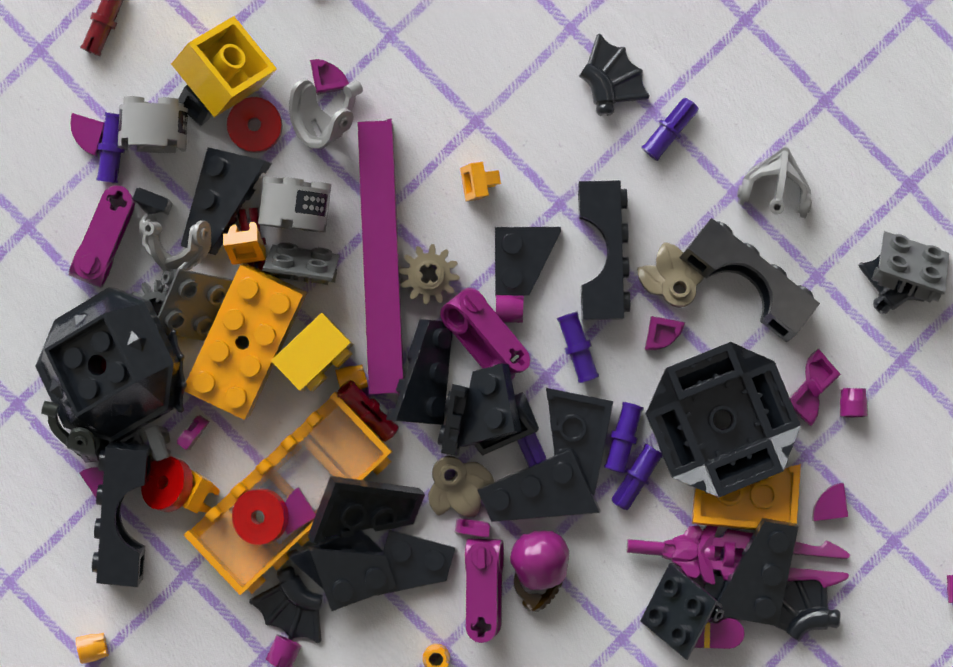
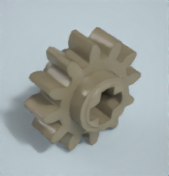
[399,244,460,305]

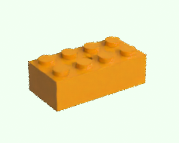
[185,263,308,420]

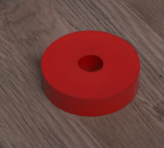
[227,97,283,153]
[141,456,193,513]
[232,489,289,545]

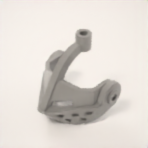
[289,79,363,150]
[737,147,812,218]
[139,214,211,272]

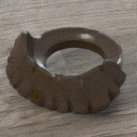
[513,572,563,612]

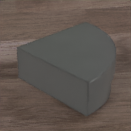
[144,425,171,462]

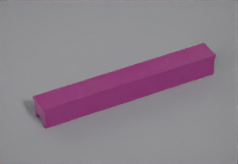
[357,118,404,395]

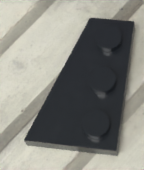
[181,147,272,255]
[386,319,452,425]
[546,388,614,497]
[477,448,601,522]
[308,476,425,543]
[717,518,799,626]

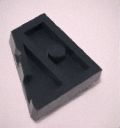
[376,529,455,596]

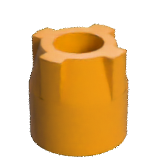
[335,364,368,390]
[76,633,109,664]
[422,643,450,667]

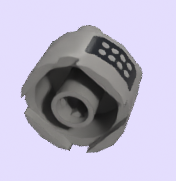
[118,96,188,153]
[258,176,331,232]

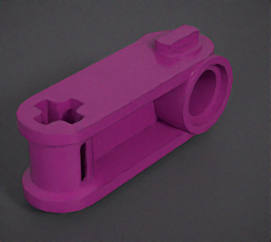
[69,185,135,288]
[440,288,530,380]
[465,539,504,643]

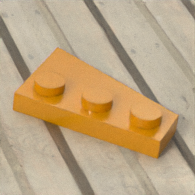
[692,464,801,530]

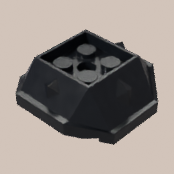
[35,287,180,442]
[645,342,801,497]

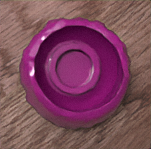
[510,530,570,590]

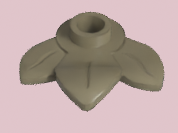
[637,242,704,308]
[428,456,494,517]

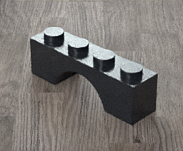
[578,180,630,321]
[679,218,820,342]
[92,442,152,587]

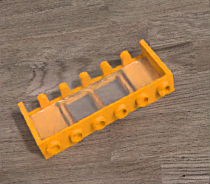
[183,392,393,595]

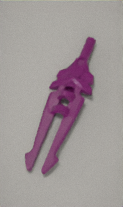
[626,525,850,588]

